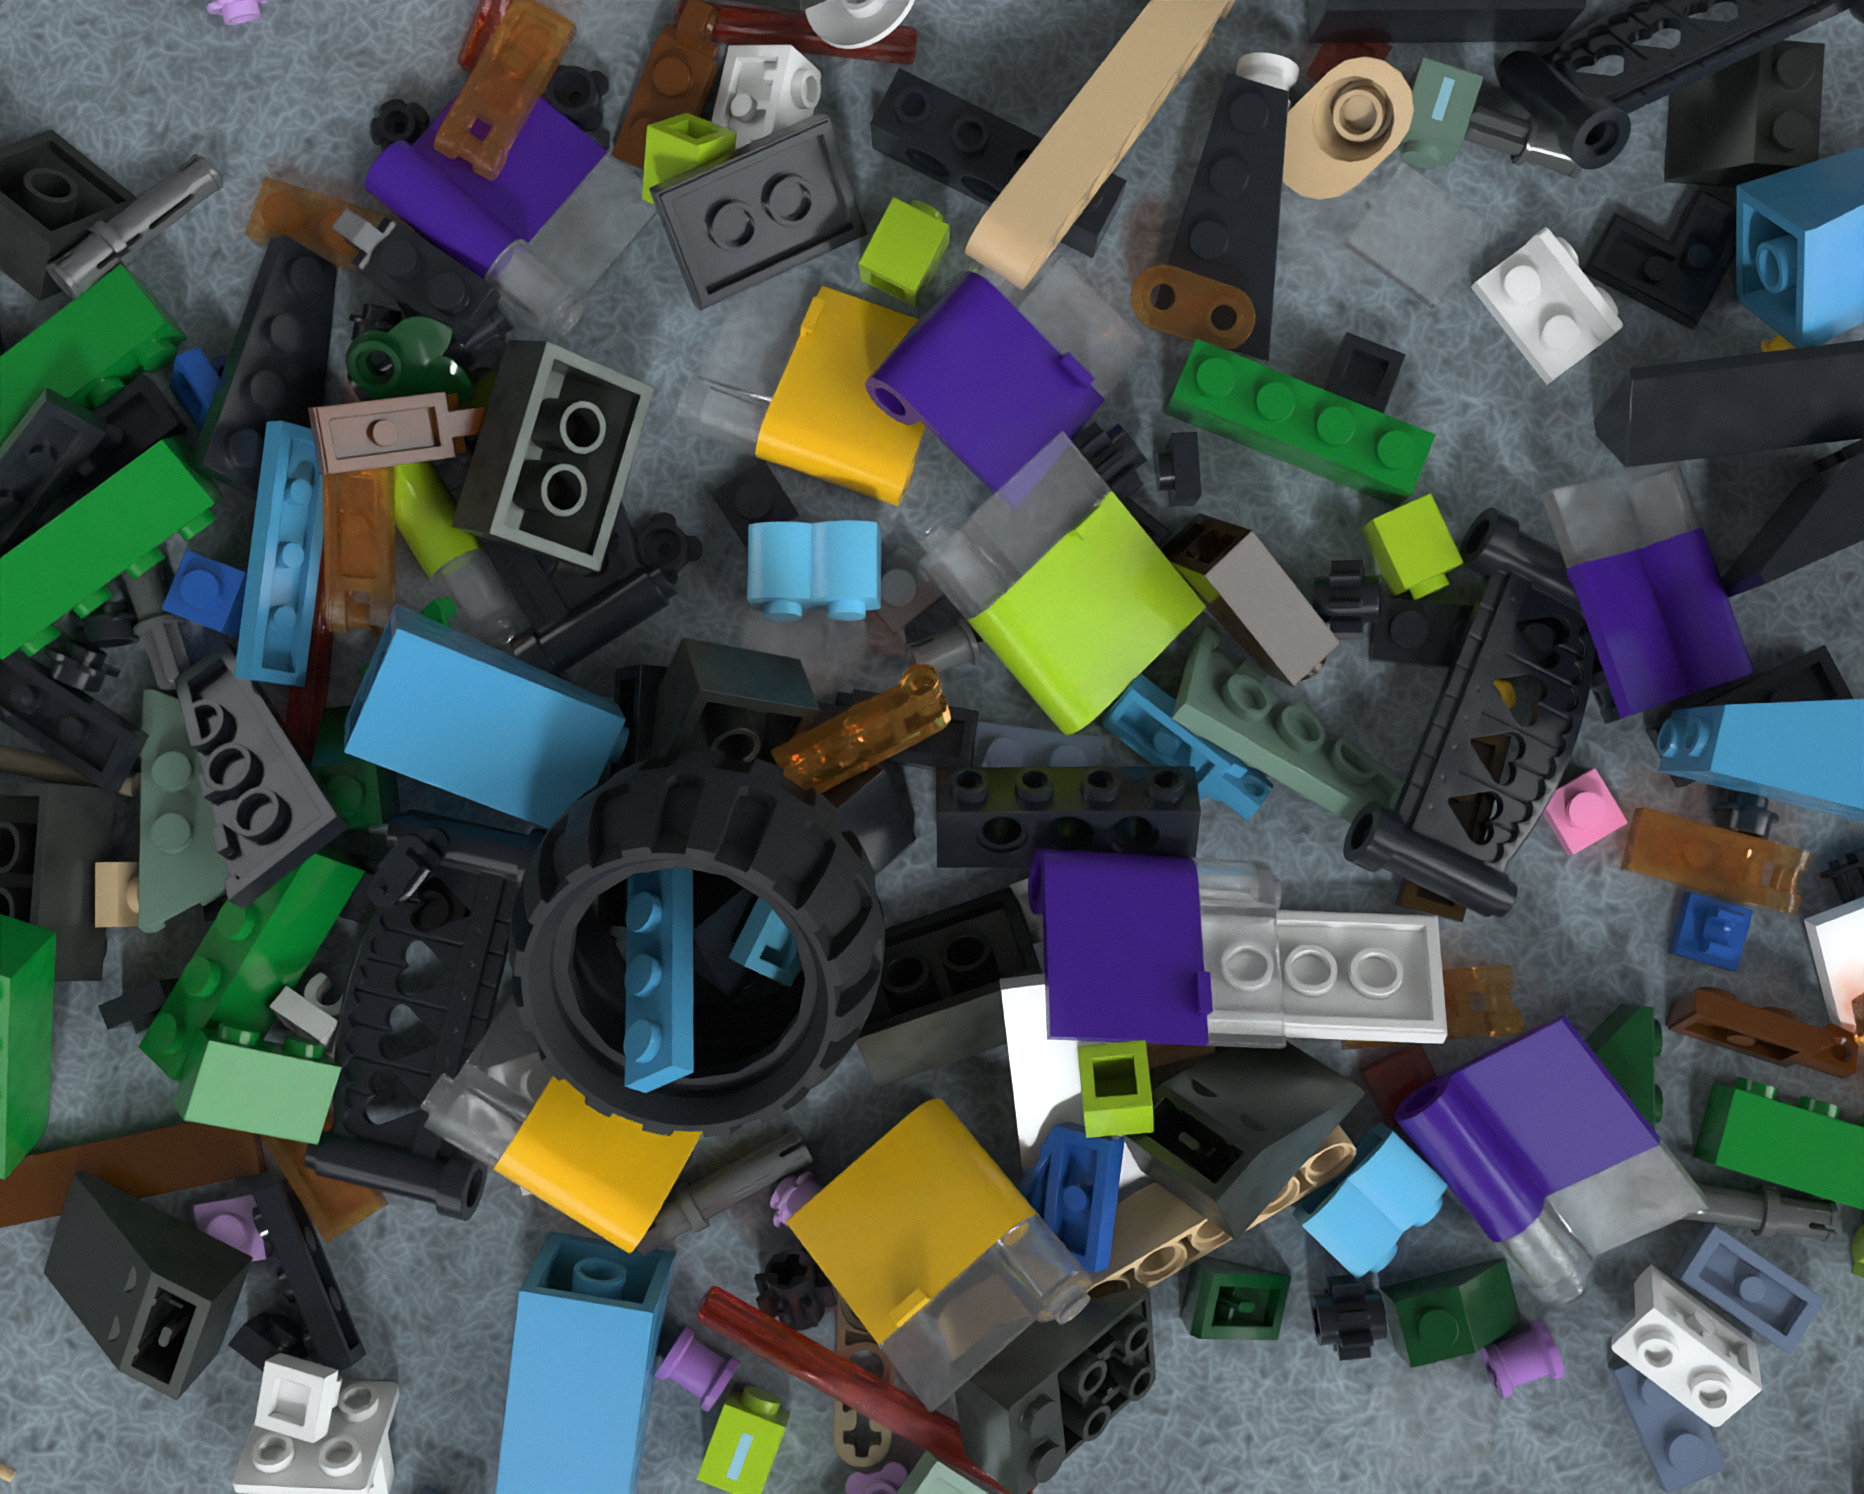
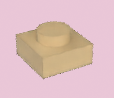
[95,862,139,928]

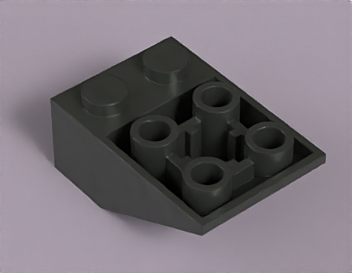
[1121,1036,1365,1241]
[43,1170,253,1400]
[951,1285,1156,1494]

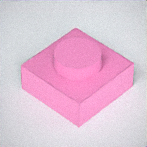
[1543,768,1628,855]

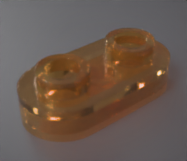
[1130,264,1256,350]

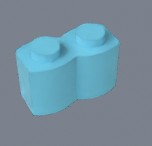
[747,520,881,622]
[1292,1122,1448,1279]

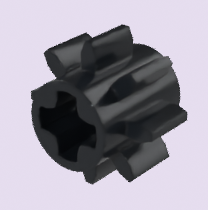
[1068,422,1147,502]
[1313,560,1382,640]
[754,1248,837,1333]
[1311,1274,1387,1361]

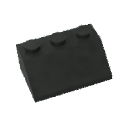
[452,340,654,572]
[0,783,117,982]
[856,887,1043,1088]

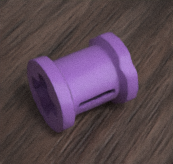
[1479,1319,1565,1399]
[654,1325,740,1413]

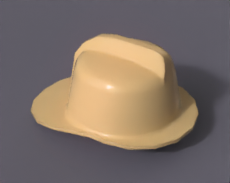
[1283,56,1414,200]

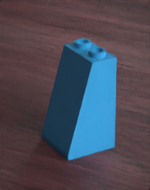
[1736,146,1864,348]
[344,603,629,829]
[1657,699,1864,823]
[495,1231,676,1494]

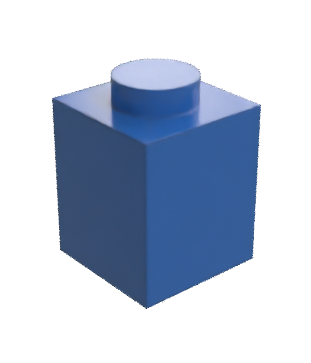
[162,549,247,639]

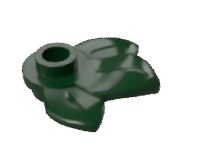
[346,316,475,406]

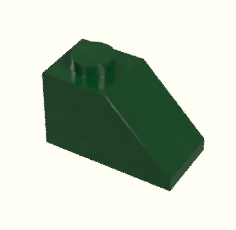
[311,705,400,833]
[1379,1257,1522,1368]

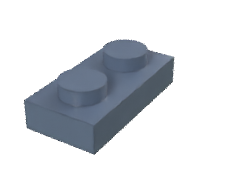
[972,721,1104,767]
[1671,1222,1826,1355]
[1608,1360,1727,1494]

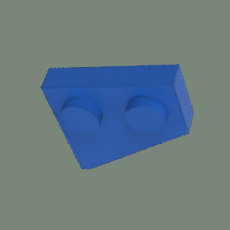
[1016,1122,1125,1273]

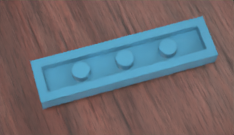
[234,421,331,687]
[623,867,694,1093]

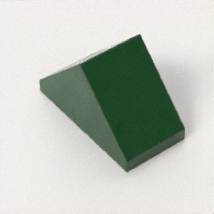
[1180,1256,1292,1340]

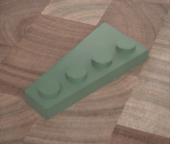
[1171,624,1404,824]

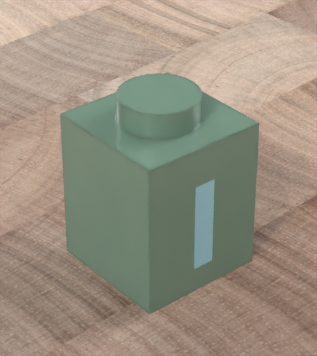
[1394,57,1484,169]

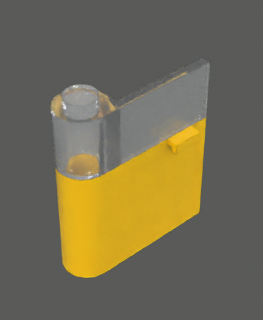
[677,272,926,507]
[420,993,703,1254]
[786,1098,1092,1412]

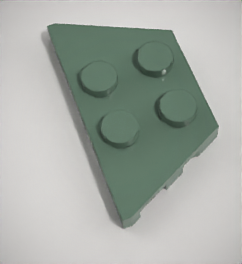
[138,689,229,933]

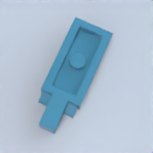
[1101,673,1274,820]

